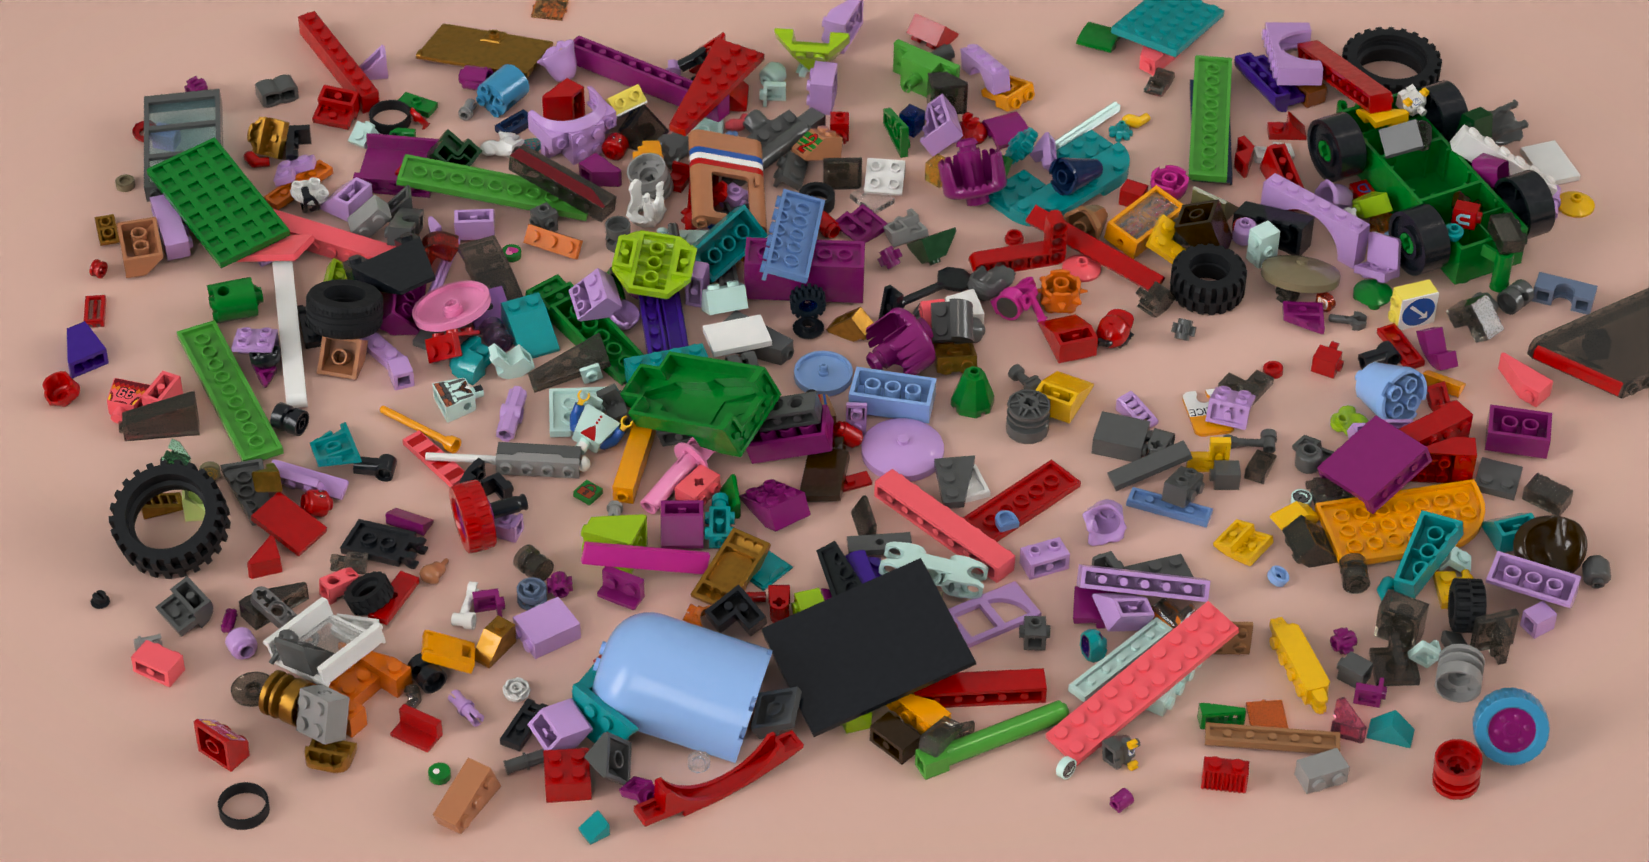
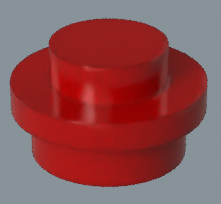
[1004,229,1024,246]

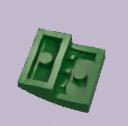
[1076,22,1121,53]

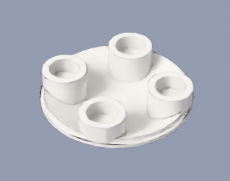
[290,177,329,205]

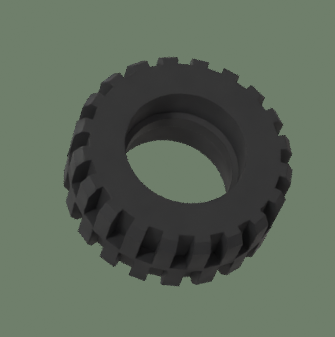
[1170,243,1247,315]

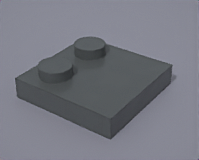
[1475,457,1523,500]

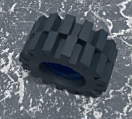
[789,283,826,318]

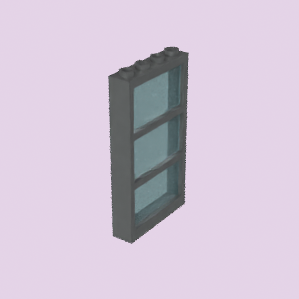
[144,89,223,202]

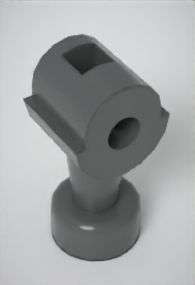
[1008,364,1041,390]

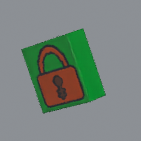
[573,480,603,506]

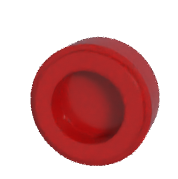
[1263,361,1283,379]

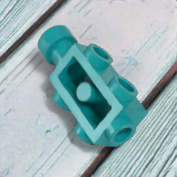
[705,492,735,549]

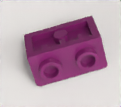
[597,566,645,610]

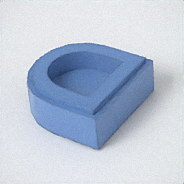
[995,510,1020,532]

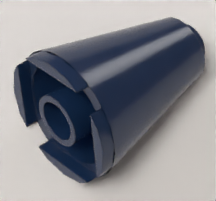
[1049,157,1103,195]

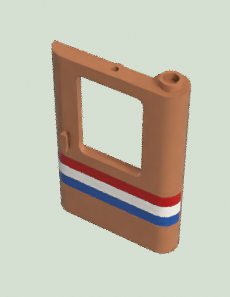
[688,129,767,233]

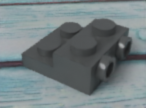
[751,687,802,739]

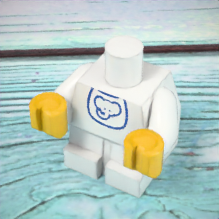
[1396,84,1430,116]

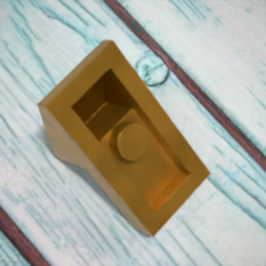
[252,463,283,492]

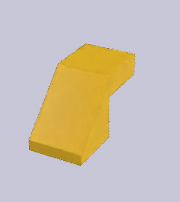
[1270,501,1319,533]

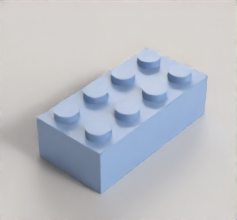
[849,367,937,424]

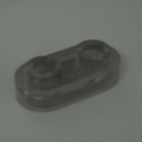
[1417,120,1432,151]

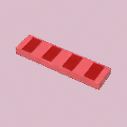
[402,430,465,487]

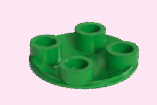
[1353,279,1393,310]

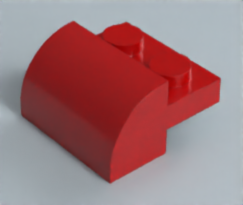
[312,85,360,130]

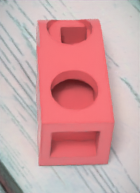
[319,567,360,605]

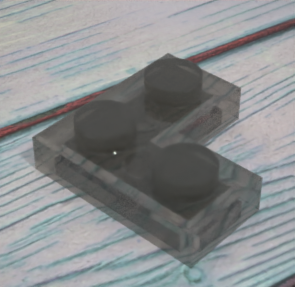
[1218,370,1274,406]

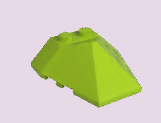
[774,28,850,70]

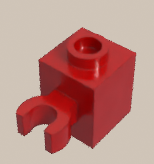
[830,111,849,144]
[1311,341,1344,379]

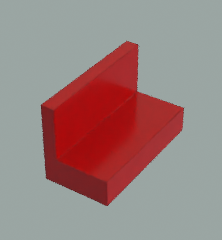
[390,704,443,753]

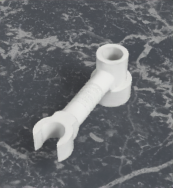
[451,581,480,630]

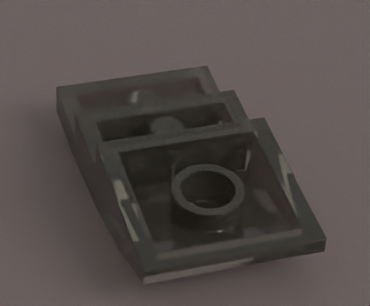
[458,235,523,301]

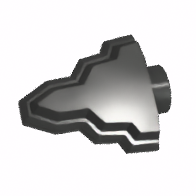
[658,132,689,169]

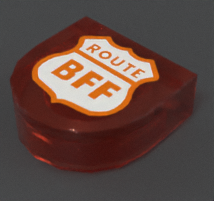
[1316,292,1336,312]

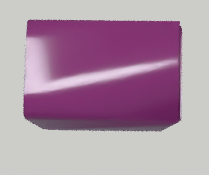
[1472,153,1510,189]

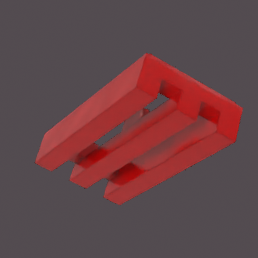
[83,295,106,328]

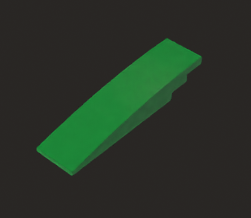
[526,274,644,385]

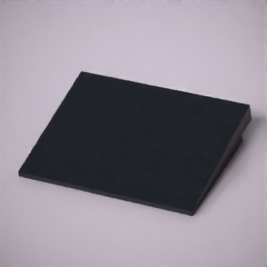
[761,558,976,737]

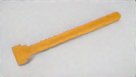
[380,406,461,454]

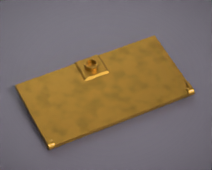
[416,23,553,78]

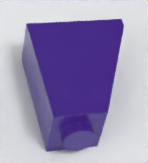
[67,321,109,379]

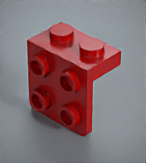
[425,327,480,363]

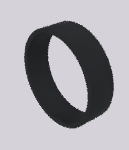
[369,100,411,135]
[218,782,270,830]

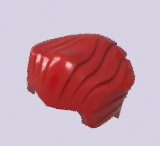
[42,371,80,407]

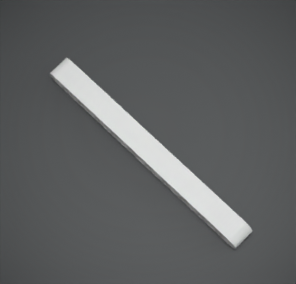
[272,261,308,408]

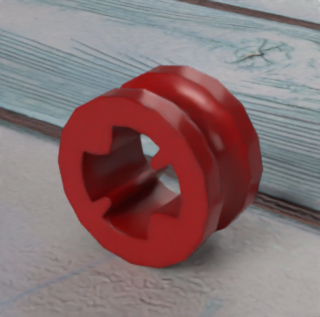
[89,259,108,279]

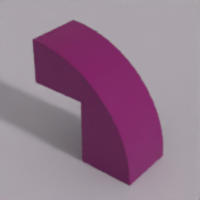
[1416,327,1458,371]

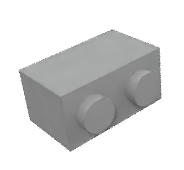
[347,194,392,238]
[1294,748,1350,794]

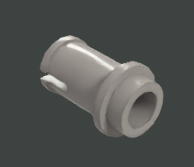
[458,98,477,120]
[607,500,623,516]
[134,634,163,651]

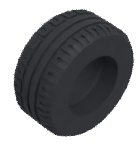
[306,279,383,340]

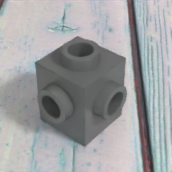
[529,202,559,231]
[1019,616,1050,650]

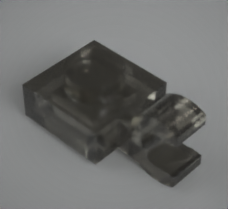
[330,552,369,574]

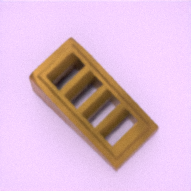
[141,492,183,520]

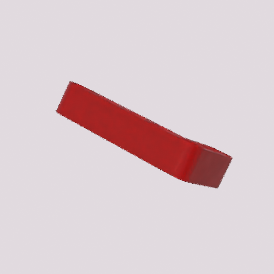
[968,210,1068,272]

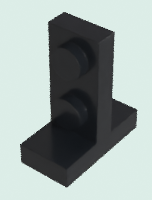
[285,125,311,161]

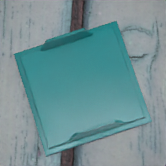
[750,551,793,591]

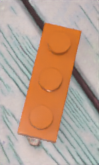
[523,224,583,259]

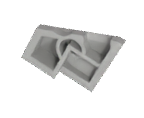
[884,208,929,247]

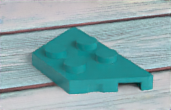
[310,422,362,467]
[573,682,639,743]

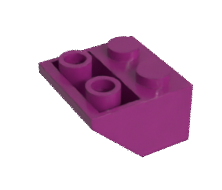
[661,500,704,549]

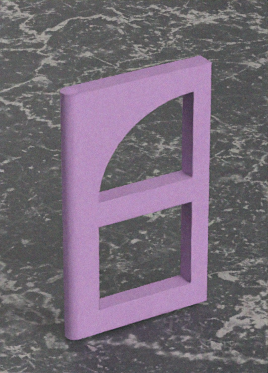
[948,581,1042,648]

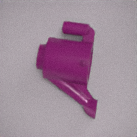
[458,65,495,91]

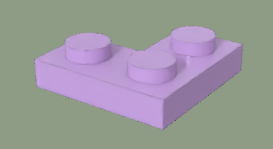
[274,154,316,187]

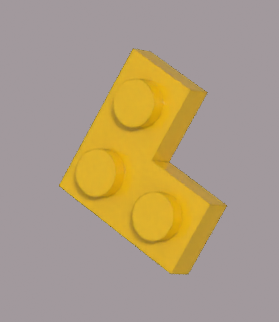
[1145,214,1186,264]
[1186,437,1231,472]

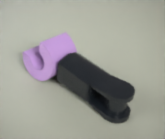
[666,47,708,76]

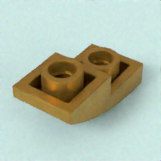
[94,214,120,246]

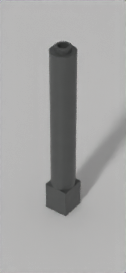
[721,107,826,187]

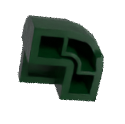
[427,129,482,166]

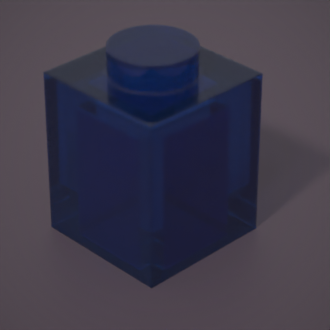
[899,104,925,138]

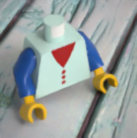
[570,390,634,455]

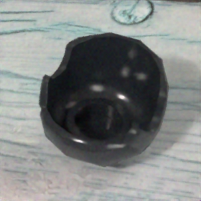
[249,345,281,369]

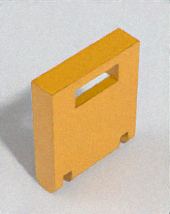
[421,630,475,674]

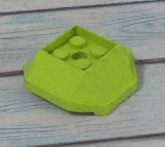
[612,230,697,299]

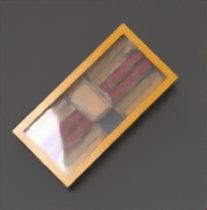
[1104,185,1184,259]

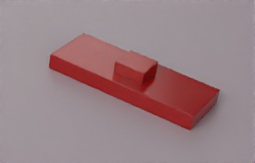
[843,471,872,492]

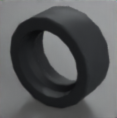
[799,182,835,213]

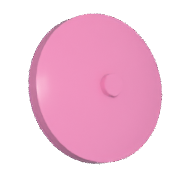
[412,281,491,332]

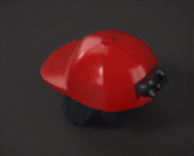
[1096,309,1134,349]

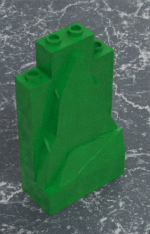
[620,351,782,457]

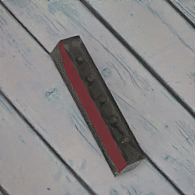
[509,144,617,222]

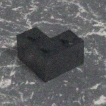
[705,584,767,637]

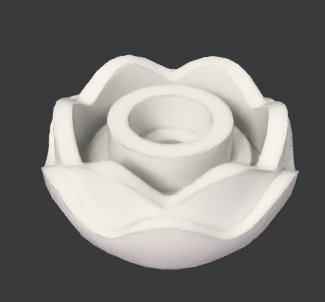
[503,677,531,702]

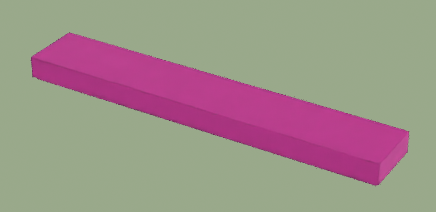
[581,542,710,574]

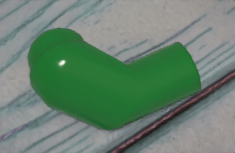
[389,127,416,137]

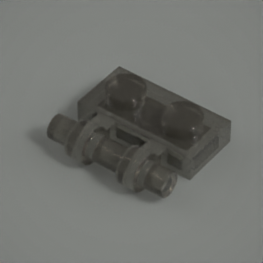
[1305,477,1355,505]

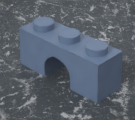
[1532,272,1598,315]

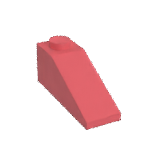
[1498,352,1553,407]

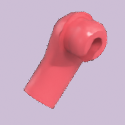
[725,113,748,131]

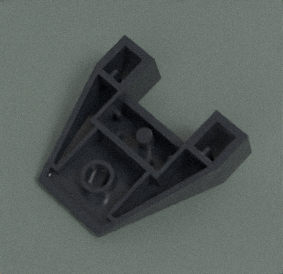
[342,232,436,295]

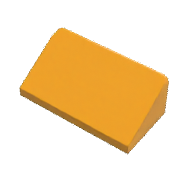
[1423,370,1466,398]

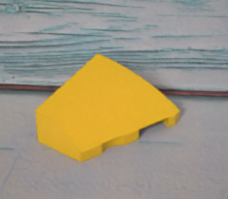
[1356,109,1409,129]

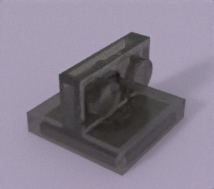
[1470,608,1520,665]
[1369,632,1420,686]

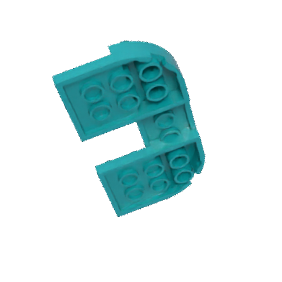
[988,129,1130,227]

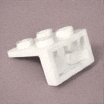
[864,158,906,196]

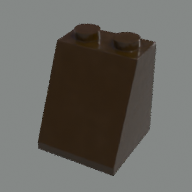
[1174,199,1232,250]

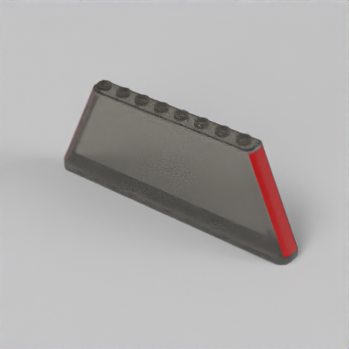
[1527,288,1649,399]

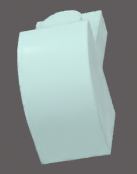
[488,343,535,379]

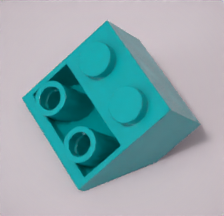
[1482,513,1535,553]

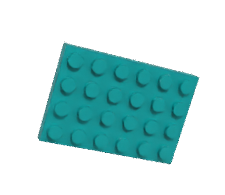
[1111,0,1225,57]

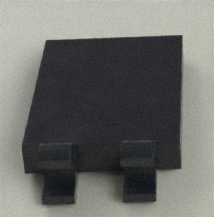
[340,519,428,569]

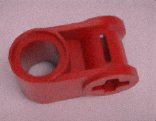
[768,585,790,623]

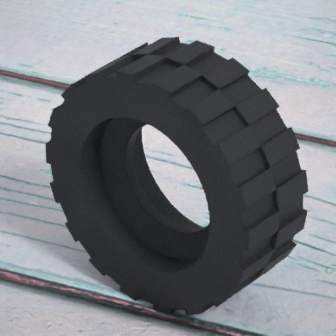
[344,571,394,616]

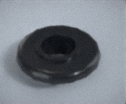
[793,317,824,339]

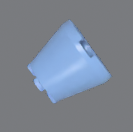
[1355,362,1427,419]

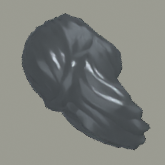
[967,265,1016,301]

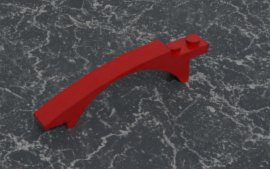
[634,730,804,827]

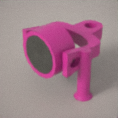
[990,277,1048,322]

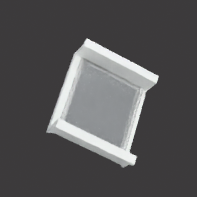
[263,597,386,687]

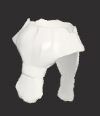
[626,179,667,228]

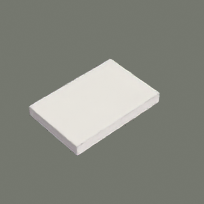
[1520,140,1581,185]
[703,314,772,357]

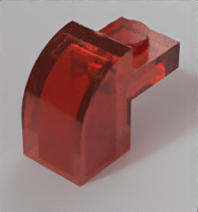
[422,231,459,265]

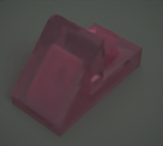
[1330,697,1367,744]

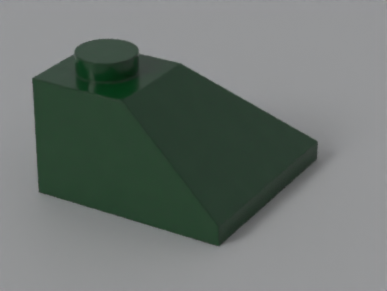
[907,227,956,265]

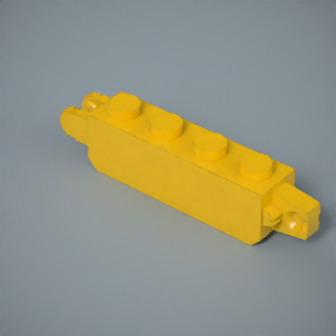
[1269,617,1330,714]

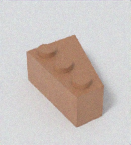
[433,757,501,834]

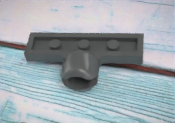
[743,109,797,148]

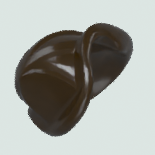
[1513,515,1588,574]

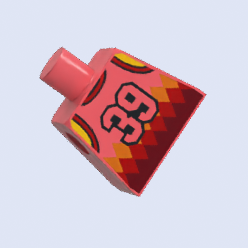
[107,378,150,424]

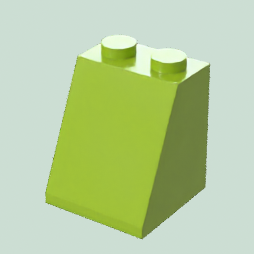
[581,514,648,574]

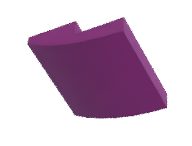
[982,111,1028,149]
[836,204,888,243]
[1073,586,1117,629]

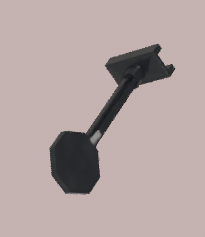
[879,267,971,319]

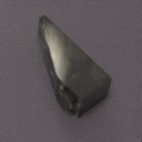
[238,582,309,630]

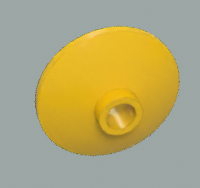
[1558,191,1595,218]

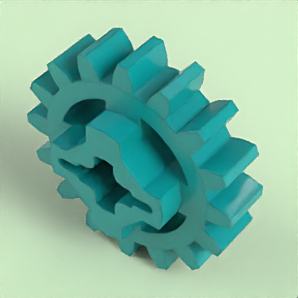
[1004,127,1038,164]

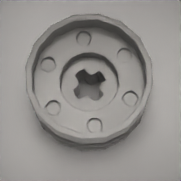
[627,153,674,200]
[1435,644,1485,703]

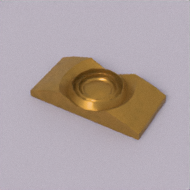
[691,527,771,605]

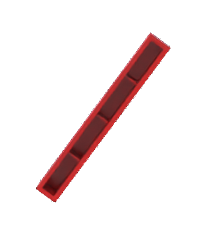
[298,11,380,114]

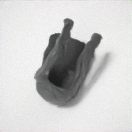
[1489,100,1529,145]

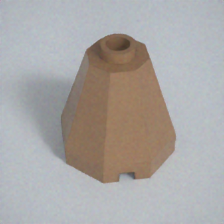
[1064,205,1108,240]

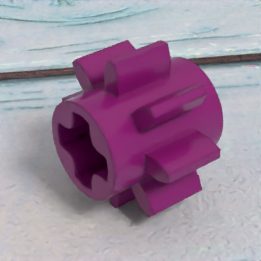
[184,76,208,92]
[877,246,903,269]
[547,571,573,598]
[1330,627,1357,655]

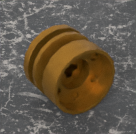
[258,670,314,727]

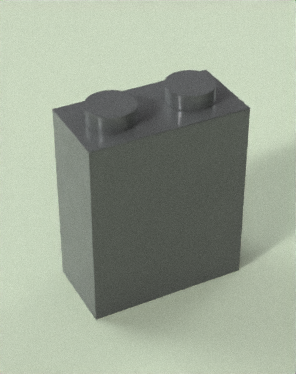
[1092,411,1153,462]

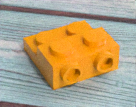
[981,75,1035,111]

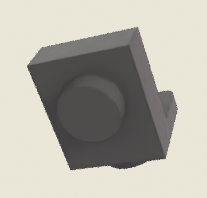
[1092,551,1124,569]

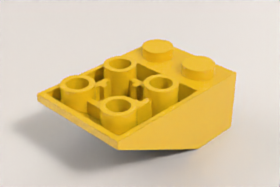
[1036,371,1094,424]

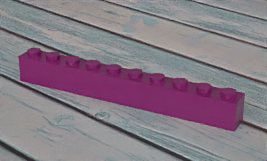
[573,36,729,123]

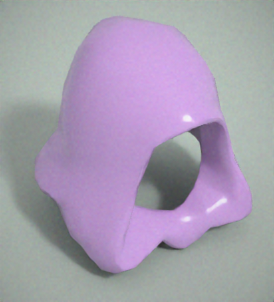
[537,39,577,82]
[1314,179,1353,223]
[1082,499,1127,546]

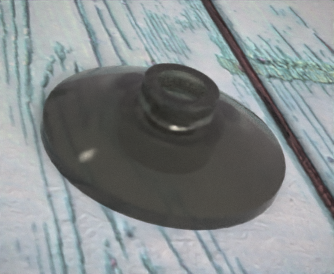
[231,672,269,707]

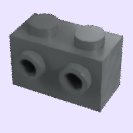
[1161,466,1205,508]

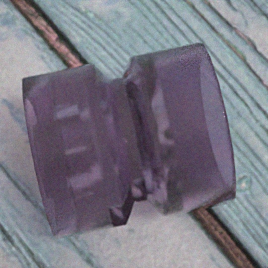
[478,317,514,352]

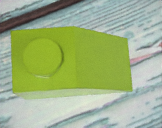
[1352,191,1393,219]

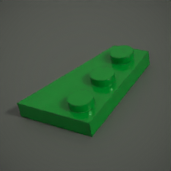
[883,107,910,158]

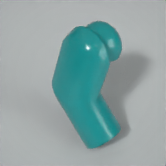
[1377,576,1394,606]

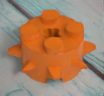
[1037,269,1088,314]

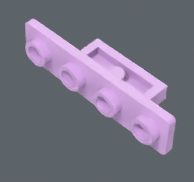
[272,459,349,500]

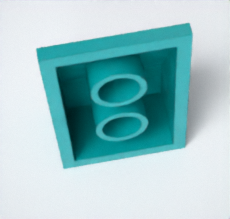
[501,292,560,359]

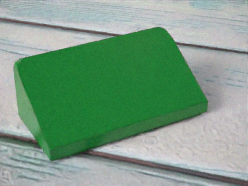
[720,474,741,519]

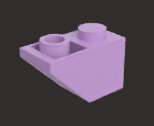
[846,402,867,435]

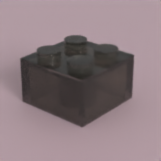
[1374,589,1429,649]

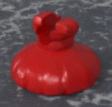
[960,112,988,145]

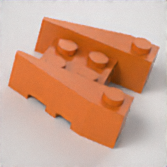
[306,642,413,738]

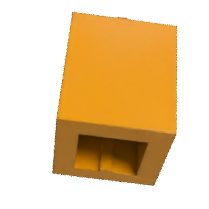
[886,694,951,742]

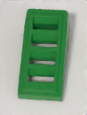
[1197,703,1246,729]

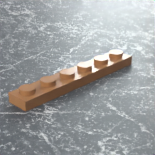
[1205,722,1340,753]

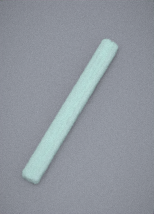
[1055,102,1121,150]

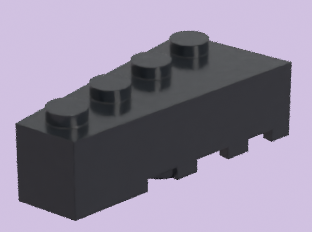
[1232,201,1315,256]

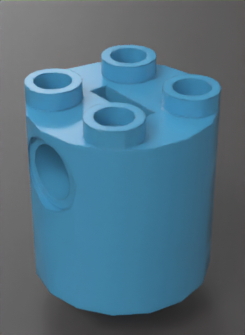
[476,64,530,118]

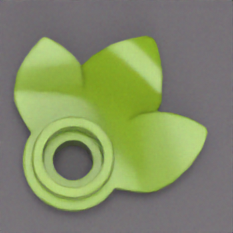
[1330,405,1368,436]

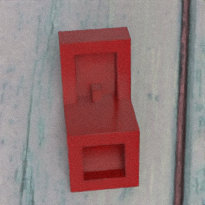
[1234,135,1255,178]
[1426,381,1456,412]

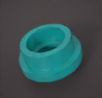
[1446,223,1464,242]

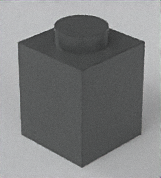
[1209,460,1241,490]
[1337,651,1373,688]

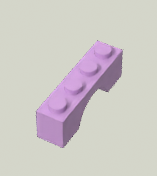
[960,44,1010,95]

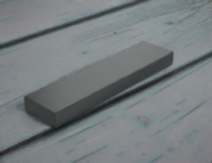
[1107,440,1193,491]

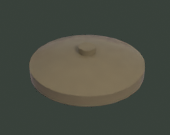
[1261,255,1340,293]

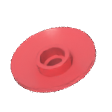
[1062,254,1101,282]

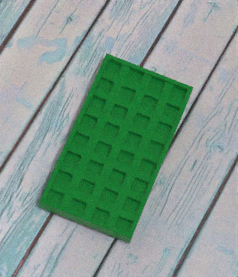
[146,137,290,268]

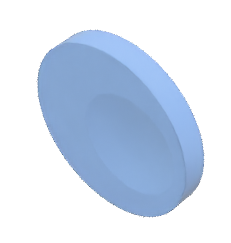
[794,351,853,397]

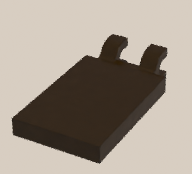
[800,436,850,502]

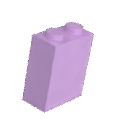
[513,597,581,659]

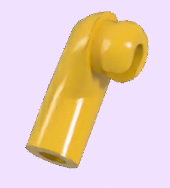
[1122,113,1150,128]

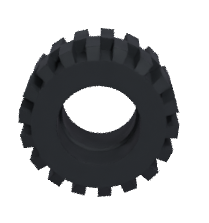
[1448,578,1487,633]

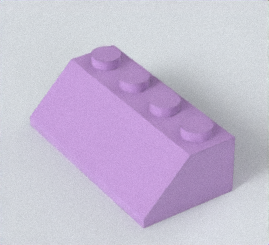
[1486,551,1581,608]

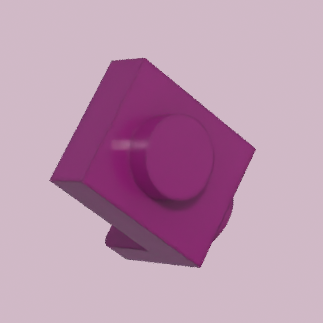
[472,588,505,617]

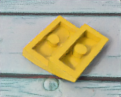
[1213,519,1274,566]

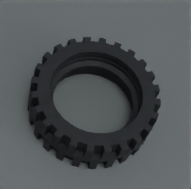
[1342,27,1442,94]
[109,459,231,579]

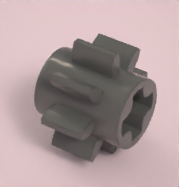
[1171,318,1196,341]

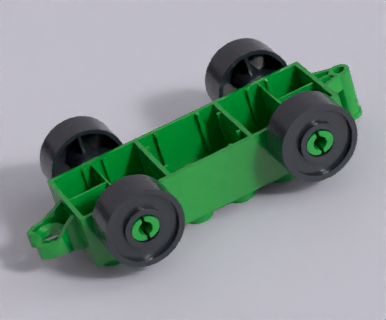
[1307,80,1555,293]

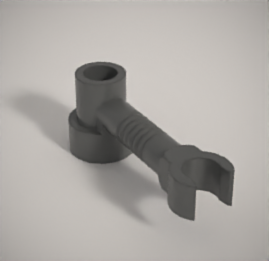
[1223,429,1277,454]

